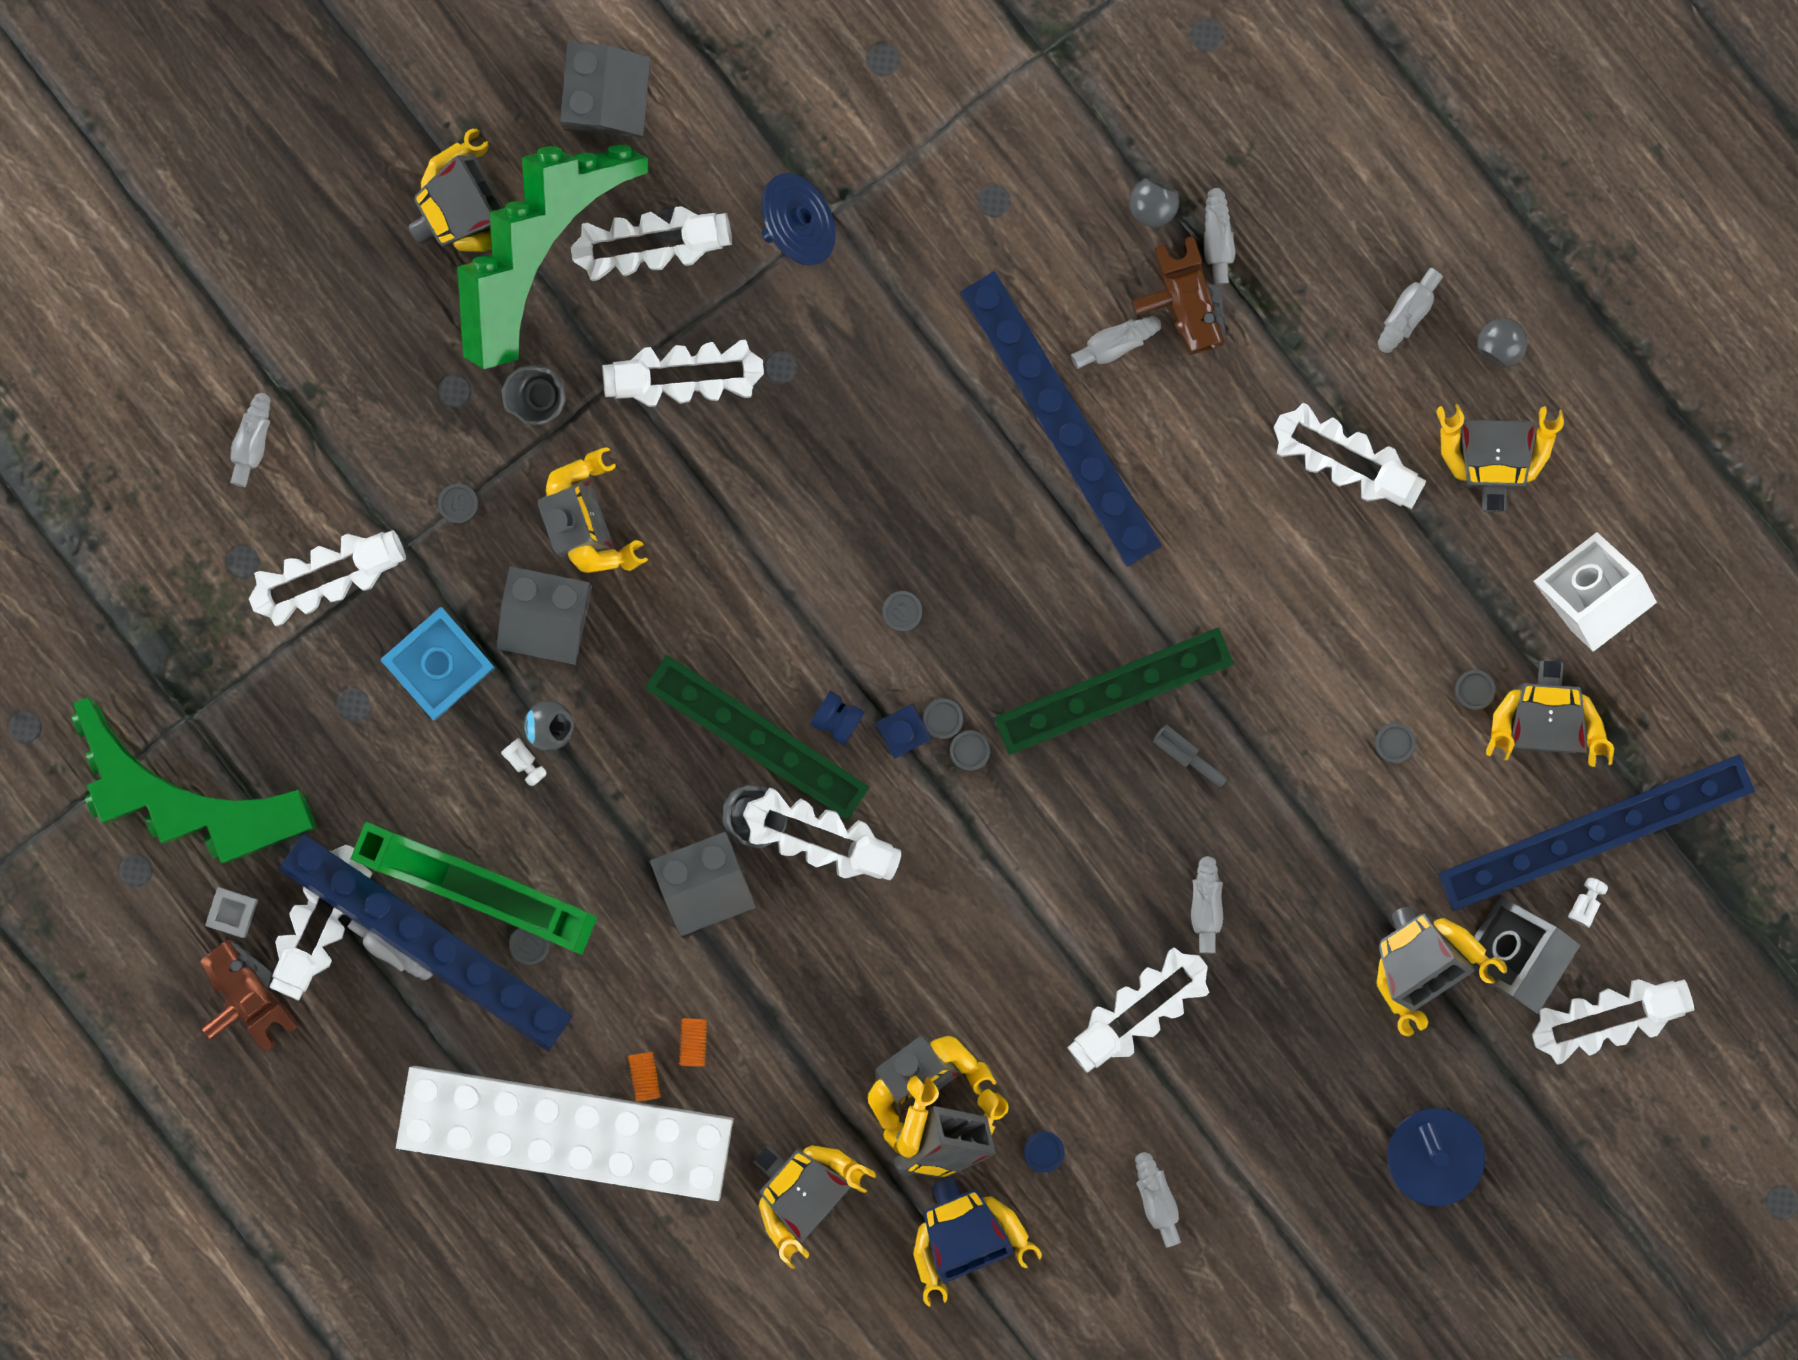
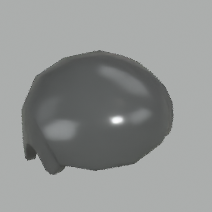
[501,364,567,425]
[722,784,788,848]

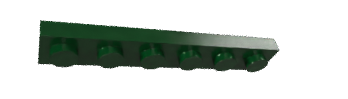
[993,627,1234,756]
[645,654,870,821]

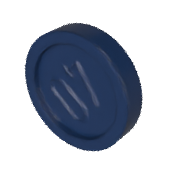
[1024,1131,1065,1172]

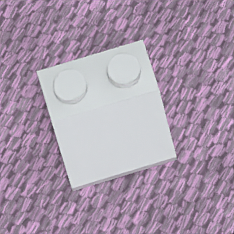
[1534,532,1657,652]

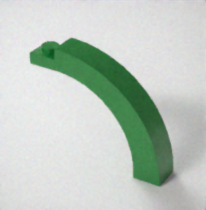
[350,821,598,954]

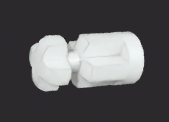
[501,738,546,786]
[1568,878,1608,928]

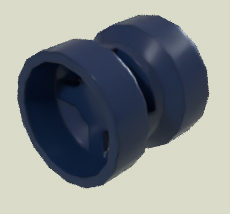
[810,690,865,745]

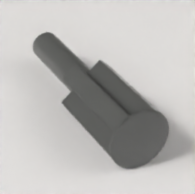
[1152,724,1227,787]

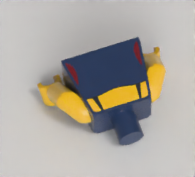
[913,1178,1042,1306]

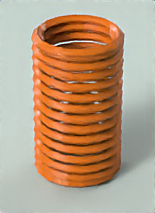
[679,1018,708,1067]
[627,1052,661,1102]

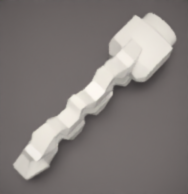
[571,206,732,281]
[602,340,764,407]
[1273,403,1426,509]
[249,530,406,626]
[743,787,901,880]
[269,845,373,1001]
[1067,948,1209,1073]
[1532,979,1694,1065]

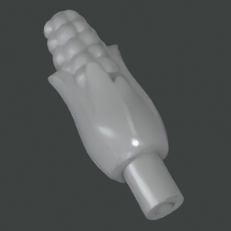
[1203,188,1236,285]
[1378,268,1443,353]
[1071,316,1161,369]
[230,393,271,487]
[1191,856,1223,954]
[347,920,433,980]
[1135,1152,1181,1248]

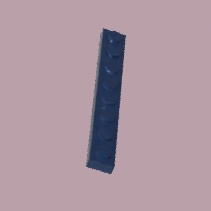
[960,271,1162,567]
[1437,754,1755,911]
[279,833,573,1052]

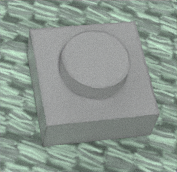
[205,887,258,938]

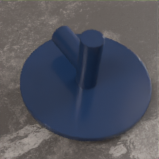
[762,173,836,266]
[1387,1108,1485,1206]

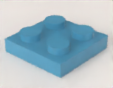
[380,607,495,721]

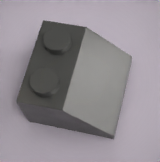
[560,42,651,137]
[496,566,592,665]
[650,832,756,937]
[1471,896,1581,1014]

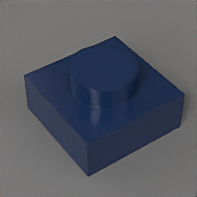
[876,703,932,759]

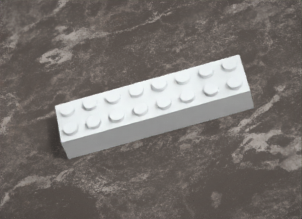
[396,1066,734,1201]

